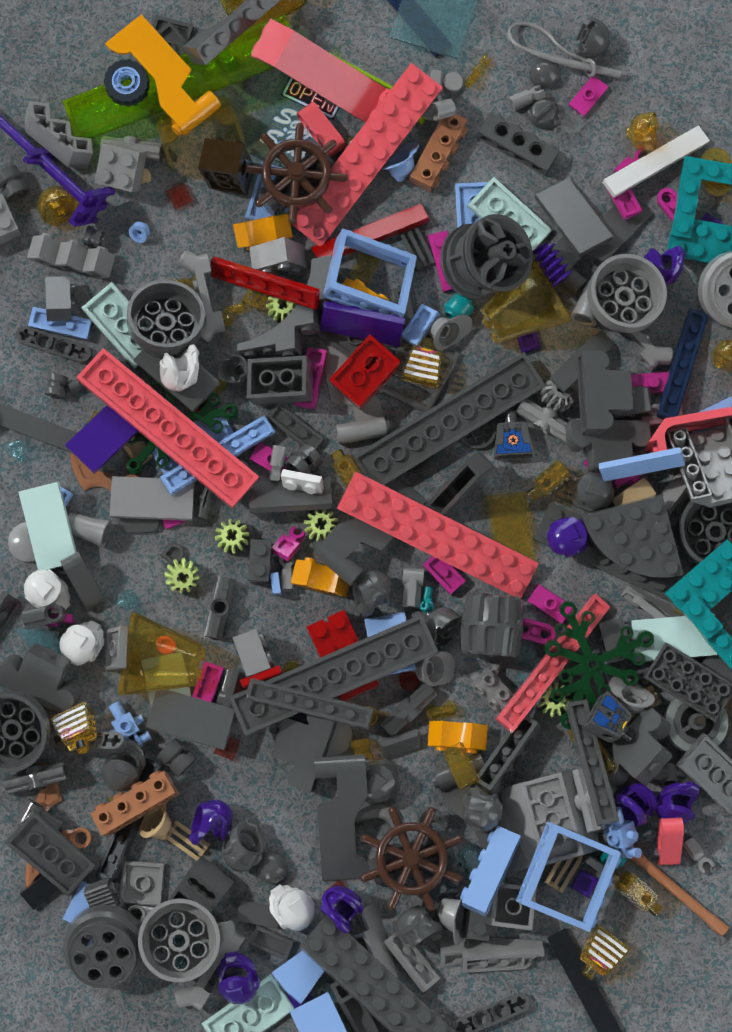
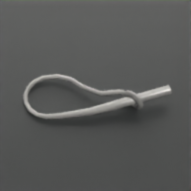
[507,22,622,79]

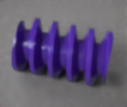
[532,242,573,288]

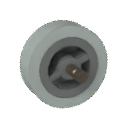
[664,698,728,753]

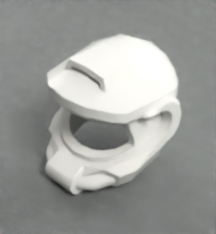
[160,344,199,392]
[24,569,70,613]
[59,620,104,666]
[269,884,315,931]

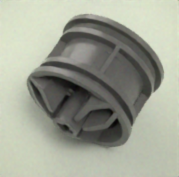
[440,214,533,300]

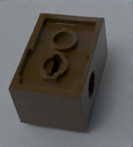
[198,137,254,195]

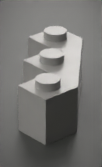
[24,101,93,169]
[27,233,115,279]

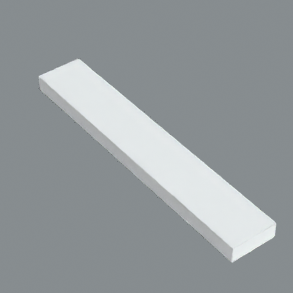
[602,125,710,198]

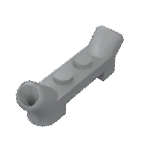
[178,250,225,343]
[604,296,673,371]
[175,920,245,1011]

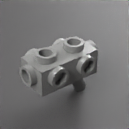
[470,663,514,713]

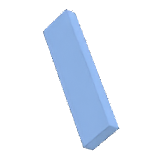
[599,447,685,482]

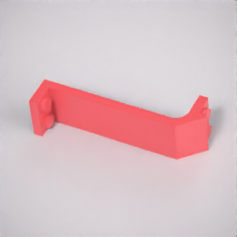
[251,19,390,123]
[644,407,732,453]

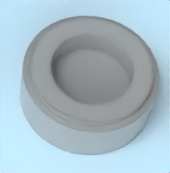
[443,72,463,93]

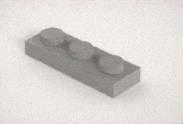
[384,931,440,992]

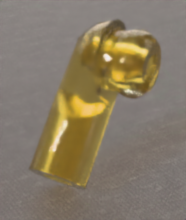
[222,302,246,326]

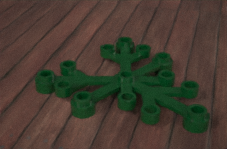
[126,375,239,476]
[544,601,654,729]

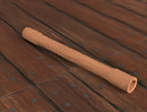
[630,847,729,937]

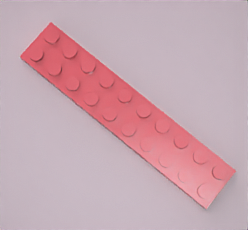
[290,63,443,246]
[76,348,259,509]
[337,471,539,598]

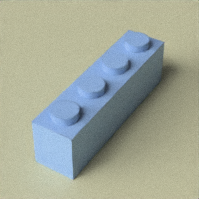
[460,825,521,917]

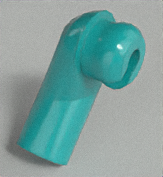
[420,586,434,614]

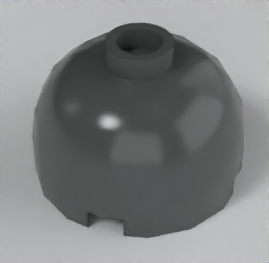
[574,16,611,58]
[425,607,462,648]

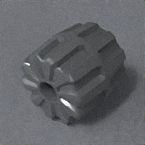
[461,593,523,657]

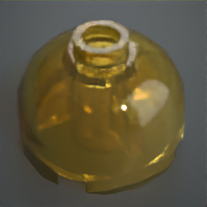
[626,112,658,152]
[37,186,78,226]

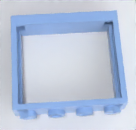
[323,228,417,318]
[516,821,621,932]

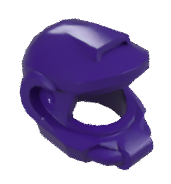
[644,246,686,286]
[546,517,590,558]
[655,781,700,824]
[615,783,658,827]
[189,799,233,845]
[319,886,364,934]
[217,951,260,1005]

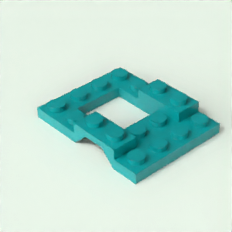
[666,156,732,263]
[664,539,732,671]

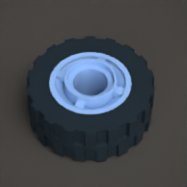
[104,59,150,107]

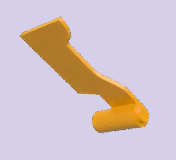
[105,14,221,137]

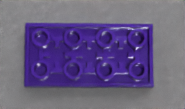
[320,301,405,347]
[65,405,139,474]

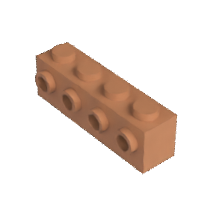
[409,113,469,192]
[90,770,179,837]

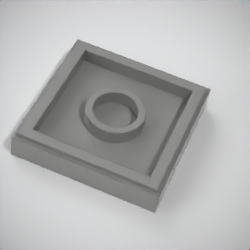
[105,626,128,671]
[120,861,165,906]

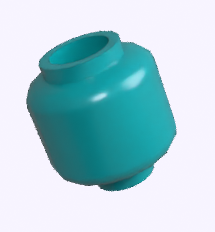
[444,293,474,319]

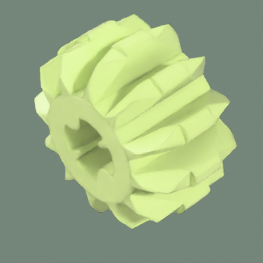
[266,296,297,322]
[304,509,338,542]
[215,519,250,554]
[164,558,200,593]
[537,682,572,717]

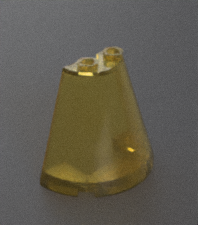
[480,257,572,345]
[117,612,206,696]

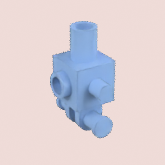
[109,701,152,756]
[604,807,642,859]

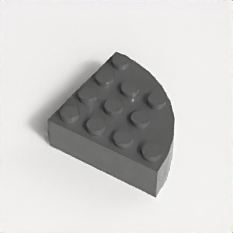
[580,494,684,578]

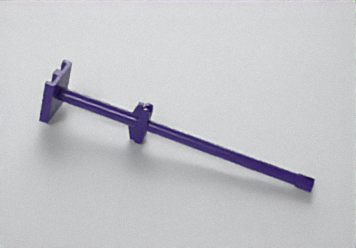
[0,114,116,227]

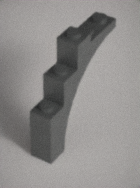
[237,255,337,360]

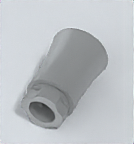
[570,281,605,327]
[68,513,112,548]

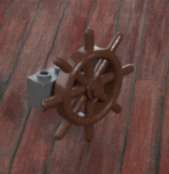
[244,123,348,224]
[360,807,463,911]

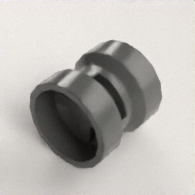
[45,373,68,398]

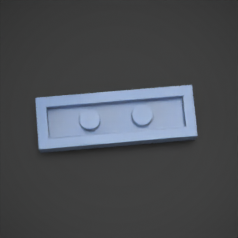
[28,307,93,341]

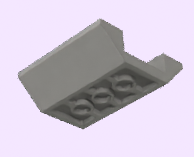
[666,417,732,507]
[500,768,600,866]

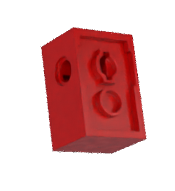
[329,334,401,411]

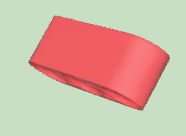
[296,102,347,158]
[657,817,684,865]

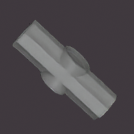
[100,136,162,162]
[515,399,567,444]
[572,768,605,833]

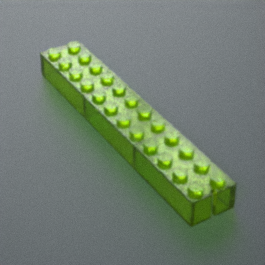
[62,14,291,139]

